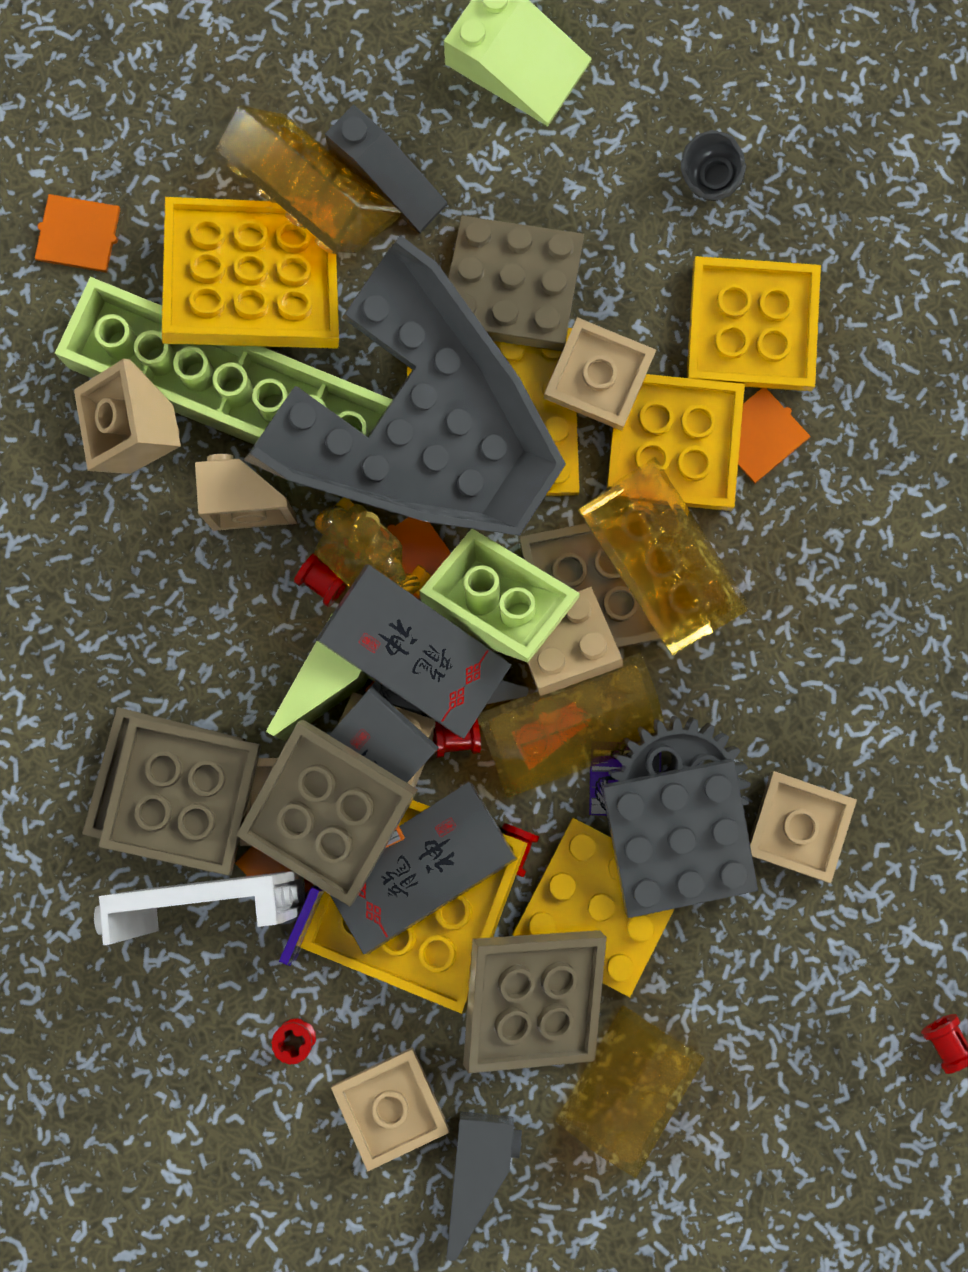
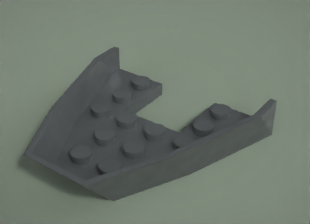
[244,235,566,536]

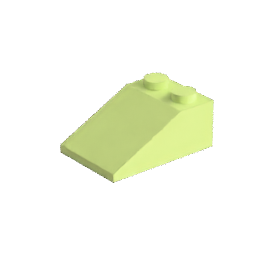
[444,0,592,126]
[420,529,580,663]
[266,614,375,741]

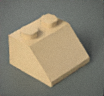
[74,359,181,474]
[195,454,297,531]

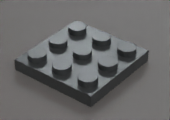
[601,759,758,918]

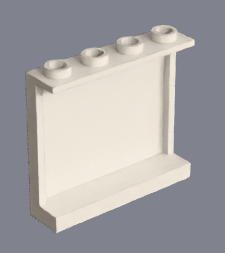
[94,871,306,945]

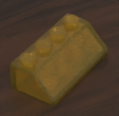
[215,105,402,254]
[578,457,747,656]
[477,652,666,798]

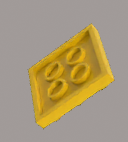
[687,256,821,391]
[605,374,745,511]
[512,818,674,998]

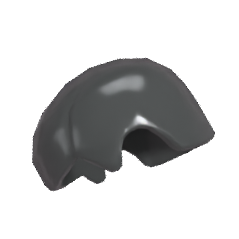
[681,130,746,201]

